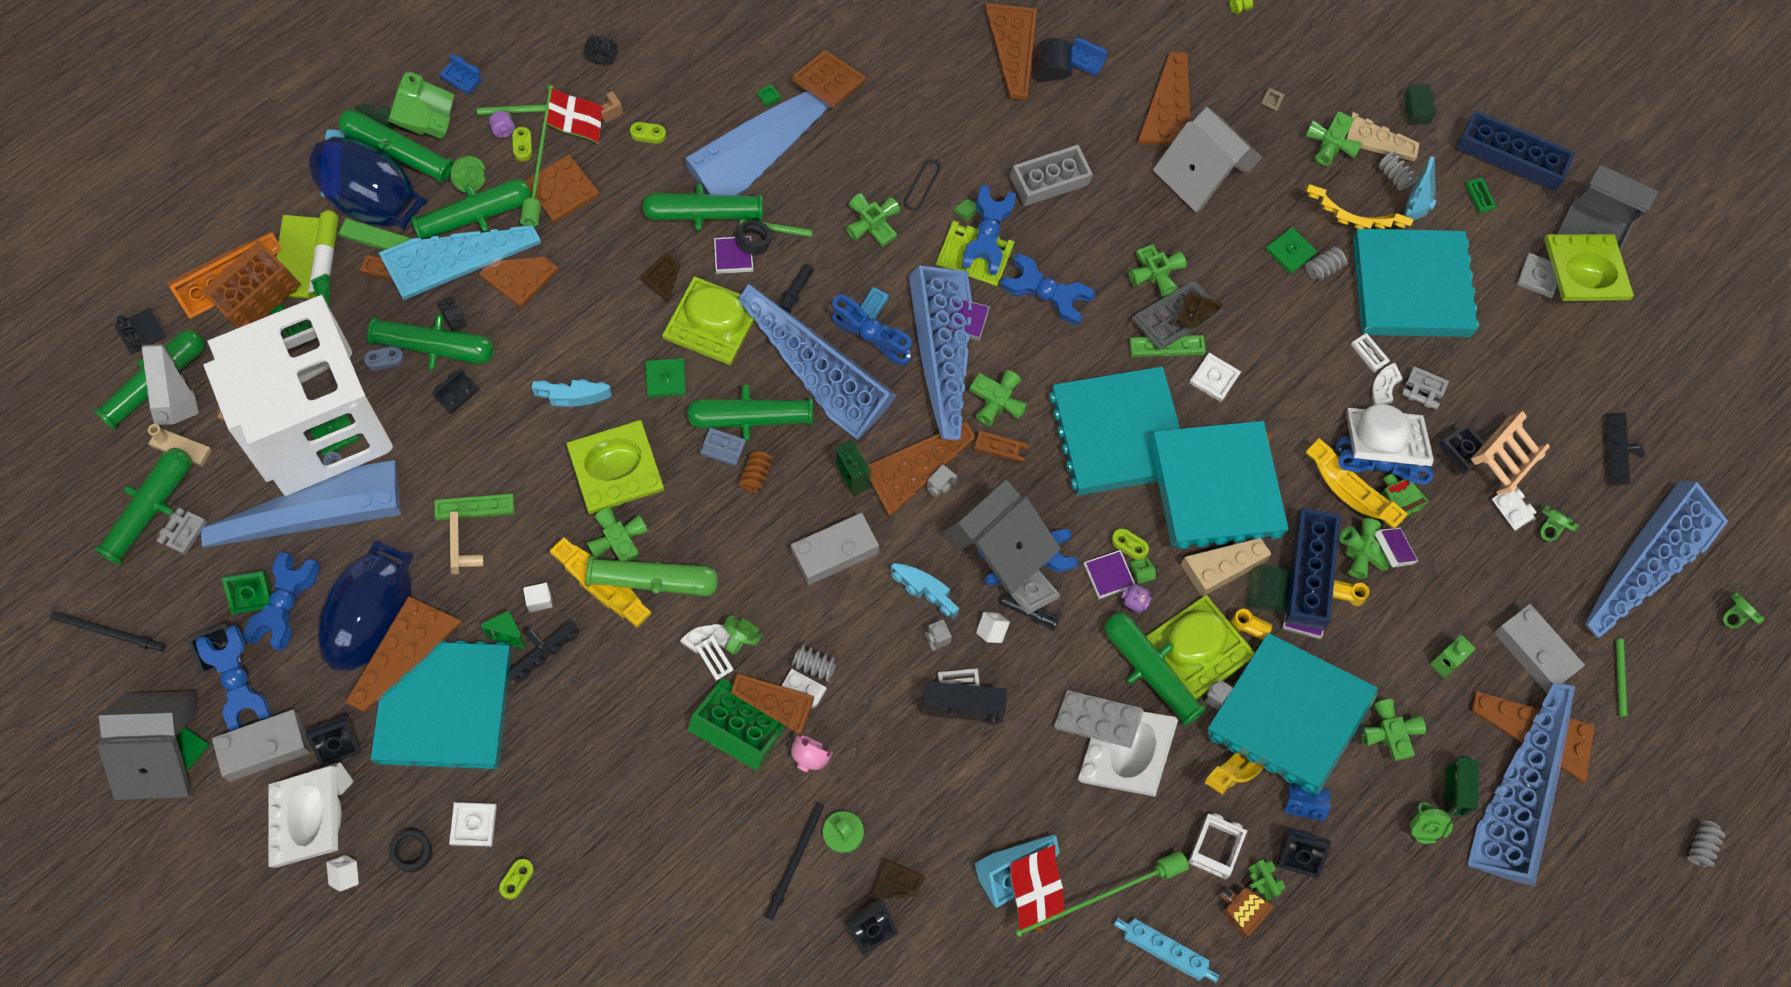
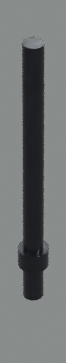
[50,612,166,652]
[765,803,825,921]

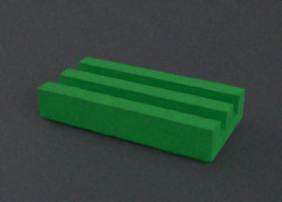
[1465,177,1497,215]

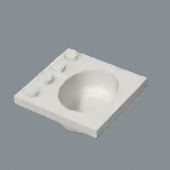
[1346,404,1434,466]
[1078,712,1178,797]
[268,766,342,868]

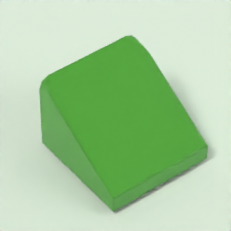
[954,199,978,222]
[1130,557,1156,584]

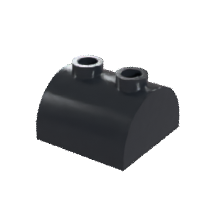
[1037,38,1072,82]
[1439,424,1485,475]
[186,623,243,676]
[306,716,361,768]
[1278,829,1331,878]
[843,898,898,956]

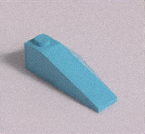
[1403,156,1436,221]
[975,835,1060,908]

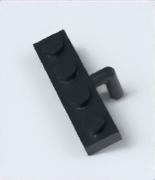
[1606,412,1646,486]
[508,620,579,684]

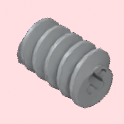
[1379,150,1418,191]
[1305,246,1347,281]
[792,644,837,682]
[1687,820,1726,867]

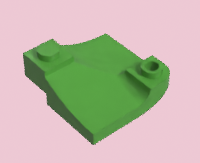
[387,72,455,139]

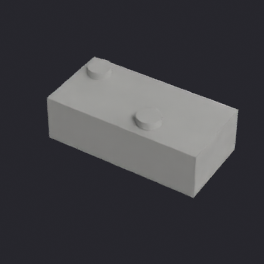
[1010,145,1093,206]
[791,513,879,586]
[1494,604,1585,694]
[212,710,310,782]

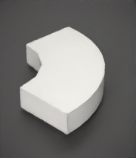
[1371,363,1403,405]
[680,624,732,653]

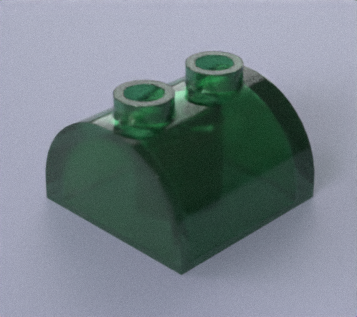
[1246,566,1291,614]

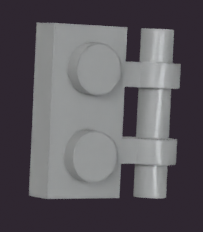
[1401,366,1449,410]
[156,507,207,555]

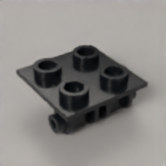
[114,308,166,355]

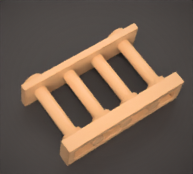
[1471,411,1550,495]

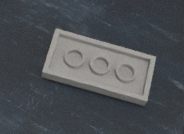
[1054,690,1144,748]

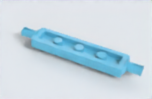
[1114,918,1219,983]

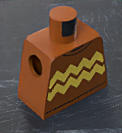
[1220,887,1274,939]

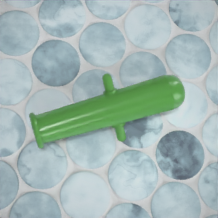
[586,556,718,597]

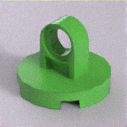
[450,156,486,192]
[1541,504,1580,541]
[1723,591,1765,629]
[723,616,763,655]
[1409,803,1453,844]
[823,811,864,853]

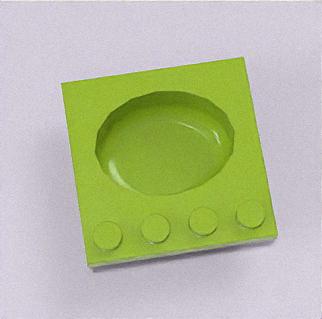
[1544,234,1634,301]
[662,276,755,365]
[566,420,664,514]
[1146,595,1255,699]

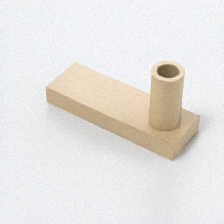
[148,424,212,467]
[450,512,483,574]

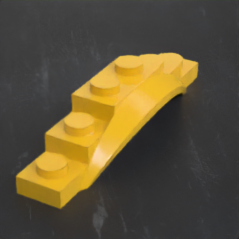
[1305,184,1413,229]
[1306,438,1408,529]
[550,538,651,628]
[1205,753,1264,794]

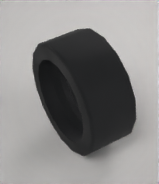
[735,219,772,255]
[389,830,433,873]

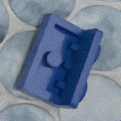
[1072,37,1108,77]
[440,54,482,95]
[1285,782,1330,822]

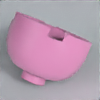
[791,734,833,772]

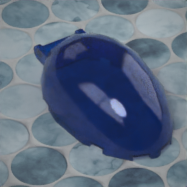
[308,136,427,230]
[318,539,413,671]

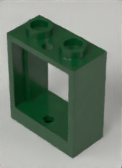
[835,439,871,497]
[1445,755,1479,817]

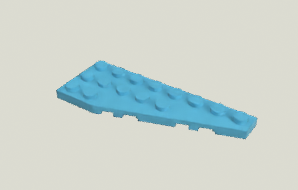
[379,225,541,300]

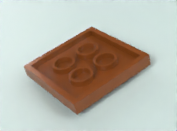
[792,50,866,108]
[525,154,600,224]

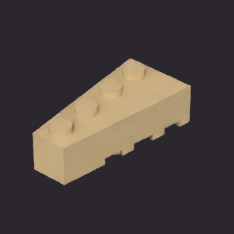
[1181,538,1271,597]

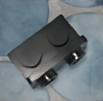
[432,368,480,415]

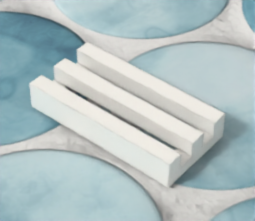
[1351,333,1390,372]
[695,636,734,681]
[938,669,980,686]

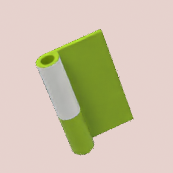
[276,210,339,299]

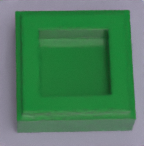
[757,84,781,108]

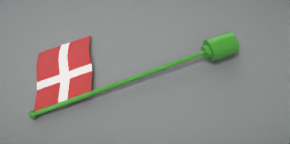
[520,85,603,227]
[1010,844,1188,937]

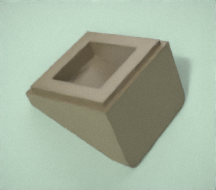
[1261,88,1285,111]

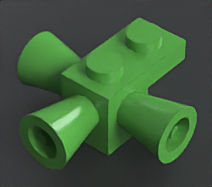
[1306,111,1362,166]
[846,193,900,248]
[1129,245,1186,297]
[970,370,1028,426]
[586,508,648,561]
[1339,518,1390,579]
[1361,699,1426,762]

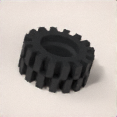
[584,35,618,66]
[437,296,468,331]

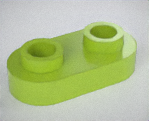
[630,122,666,144]
[512,127,533,161]
[1112,529,1149,560]
[499,859,534,900]

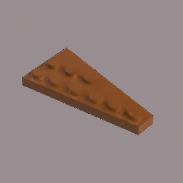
[985,3,1037,100]
[1138,52,1191,145]
[868,421,975,518]
[346,597,463,713]
[1471,692,1595,784]

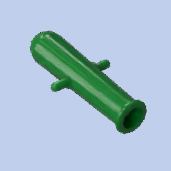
[338,109,454,184]
[411,179,531,240]
[643,184,763,231]
[367,314,494,370]
[93,329,205,430]
[688,385,813,441]
[94,448,192,565]
[1104,612,1206,727]

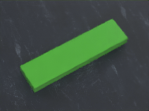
[338,218,412,250]
[1129,335,1206,357]
[435,494,515,520]

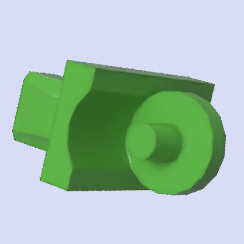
[1249,859,1285,901]

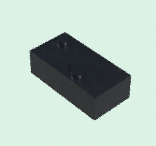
[922,681,1007,725]

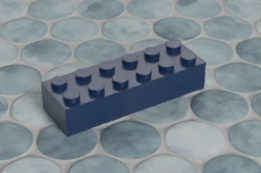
[1456,110,1576,191]
[1285,508,1341,630]

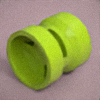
[1229,0,1253,14]

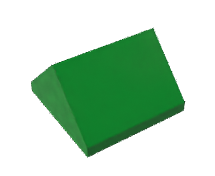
[222,571,272,614]
[481,611,527,650]

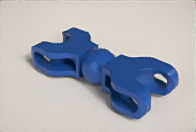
[962,184,1016,276]
[999,253,1096,325]
[832,294,912,366]
[1336,436,1433,484]
[978,529,1079,586]
[243,552,320,651]
[196,625,271,731]

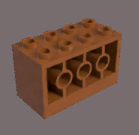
[201,240,301,328]

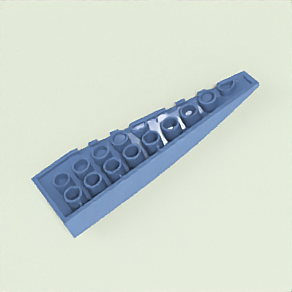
[686,91,831,195]
[909,266,972,440]
[739,284,897,440]
[201,460,402,548]
[1585,481,1728,638]
[1468,683,1575,886]

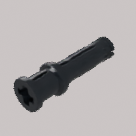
[777,264,814,314]
[1001,593,1061,631]

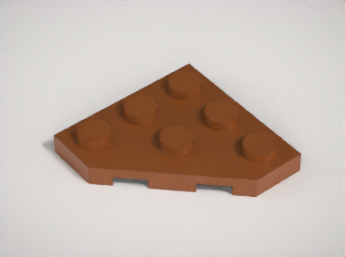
[479,257,559,309]

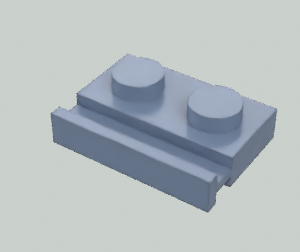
[700,428,746,467]

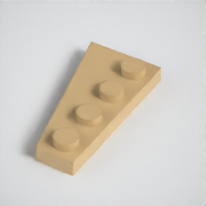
[1346,112,1419,162]

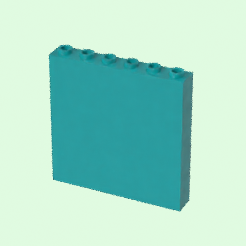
[1353,229,1479,337]
[1049,367,1180,496]
[1149,421,1289,549]
[1208,633,1378,795]
[371,641,512,769]

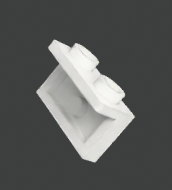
[1492,488,1537,531]

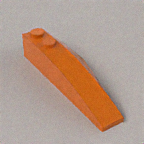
[167,232,282,319]

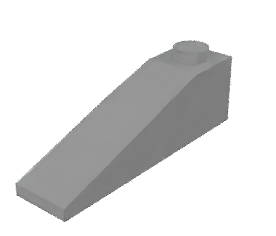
[142,344,199,425]

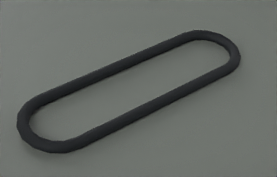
[904,159,941,210]

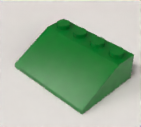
[687,678,786,771]

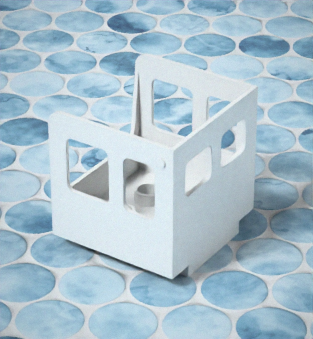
[203,295,393,496]

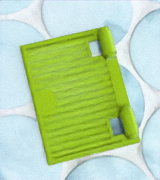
[936,221,1015,287]

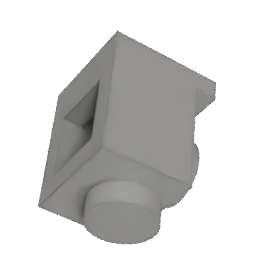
[927,465,957,497]
[924,620,952,652]
[1205,679,1233,711]

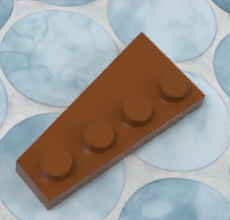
[731,674,815,736]

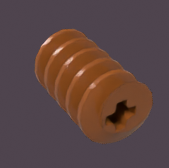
[739,450,774,494]

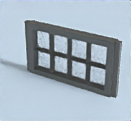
[1132,280,1223,350]

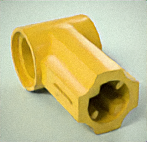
[1332,580,1369,606]
[1230,609,1272,640]

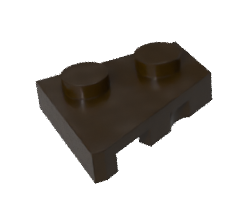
[1176,291,1223,330]

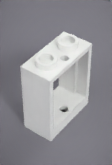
[1188,813,1247,880]

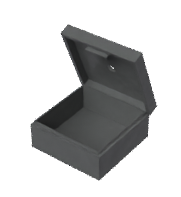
[1556,165,1659,253]
[941,480,1060,594]
[97,691,198,800]

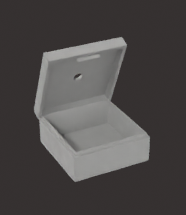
[1153,107,1263,212]

